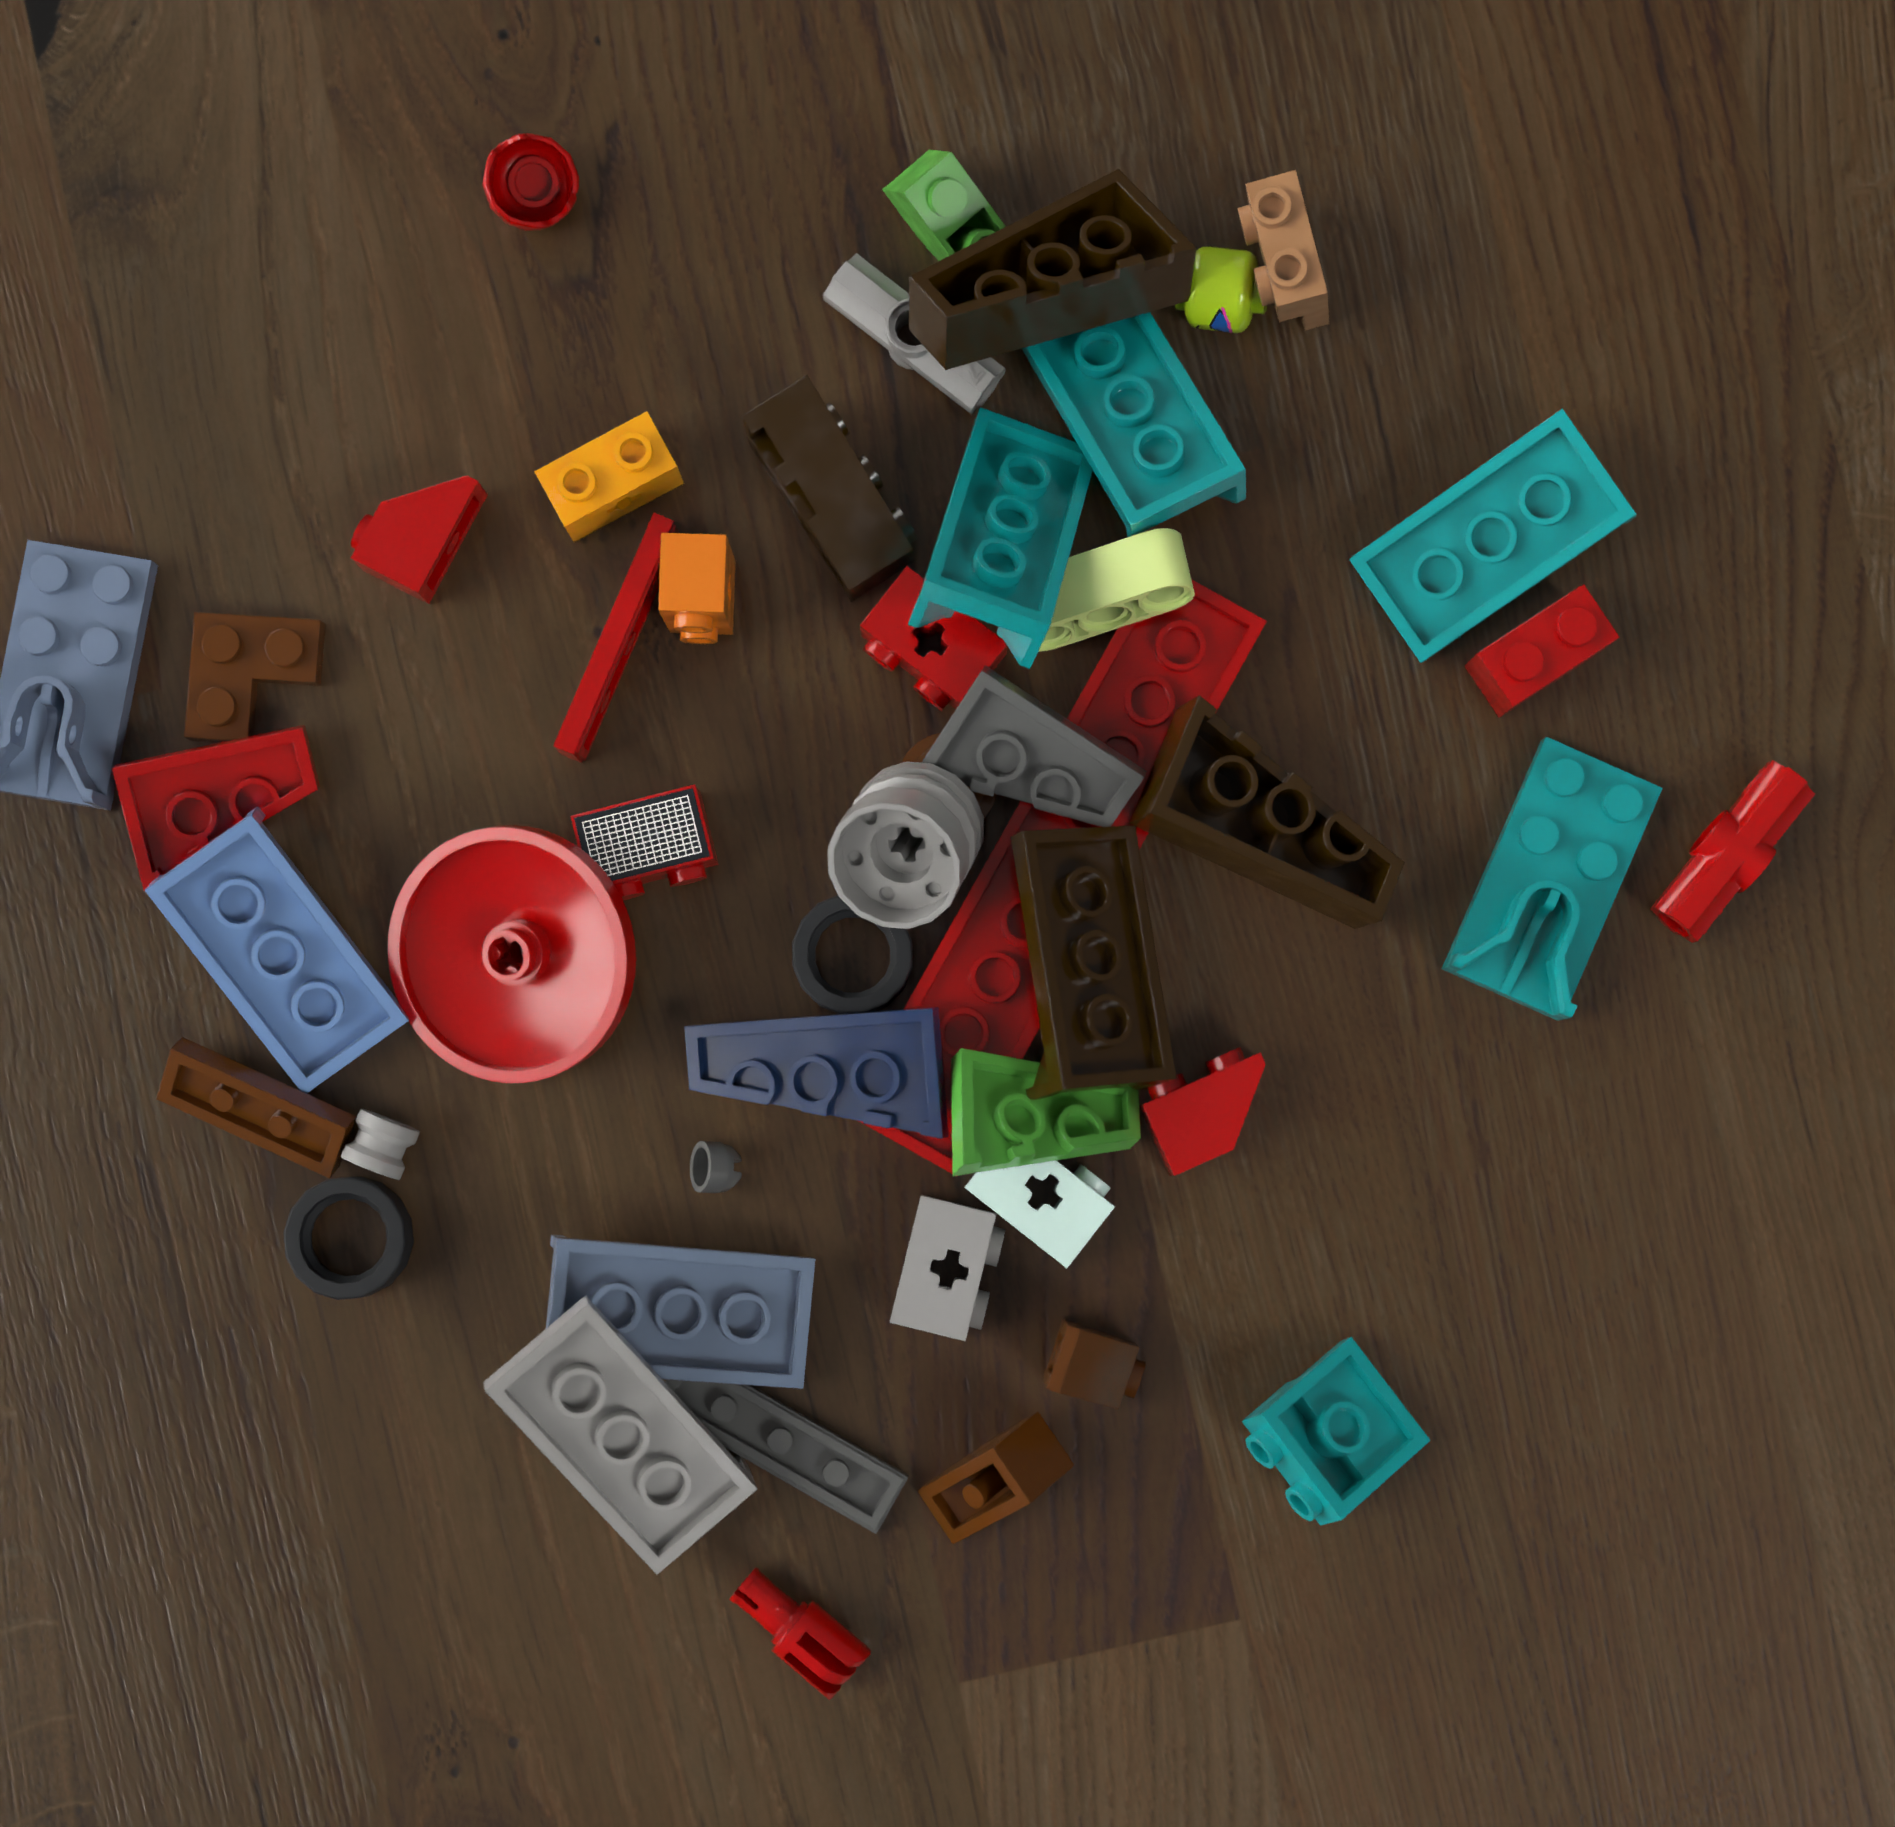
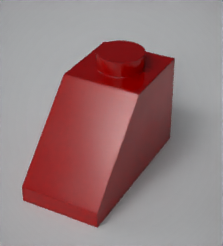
[351,475,488,604]

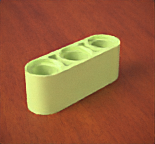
[1038,528,1195,652]

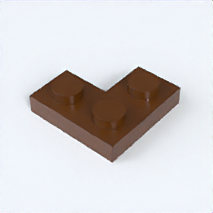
[184,612,326,743]

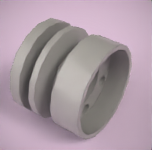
[828,762,984,929]

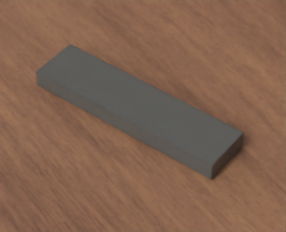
[665,1379,909,1534]

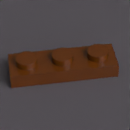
[156,1037,356,1178]

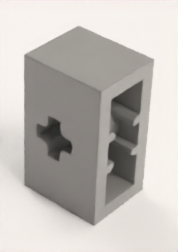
[889,1194,1005,1341]

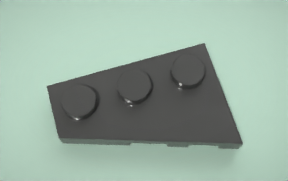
[922,665,1146,827]

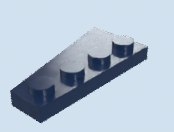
[684,1007,949,1139]

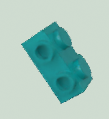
[1241,1337,1431,1526]

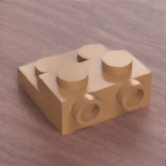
[1237,170,1329,331]

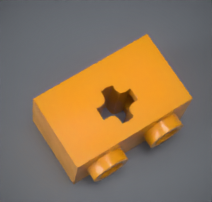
[534,411,684,542]

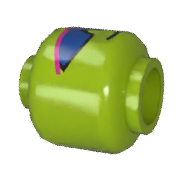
[1175,246,1267,333]

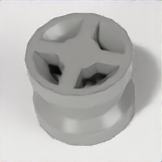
[340,1108,420,1180]

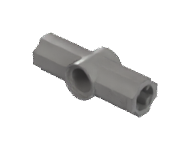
[823,253,1005,415]

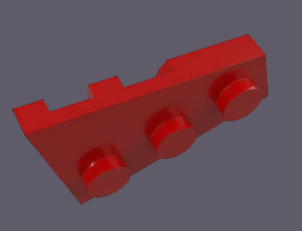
[112,725,320,891]

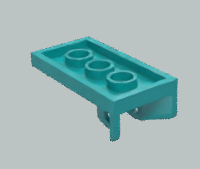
[1021,312,1246,537]
[908,407,1093,669]
[1349,408,1637,663]
[1442,737,1663,1021]

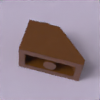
[1042,1318,1146,1410]
[917,1411,1075,1544]

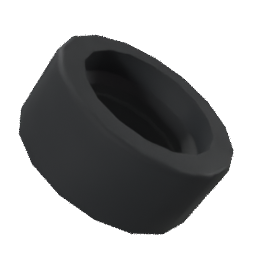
[792,895,913,1014]
[283,1177,414,1300]

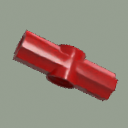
[1650,760,1815,943]

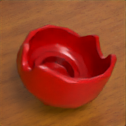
[482,133,579,231]

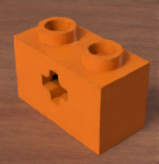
[658,533,735,644]

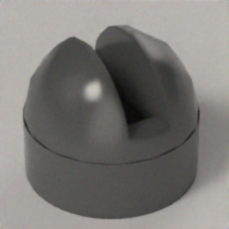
[690,1141,742,1193]

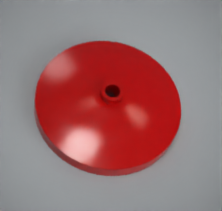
[387,825,636,1083]

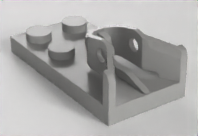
[483,1295,757,1575]

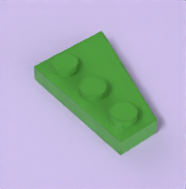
[951,1048,1141,1176]

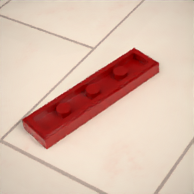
[553,513,679,763]

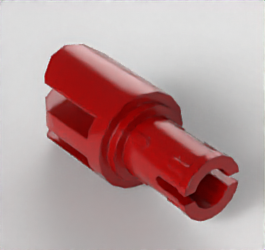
[729,1567,871,1700]

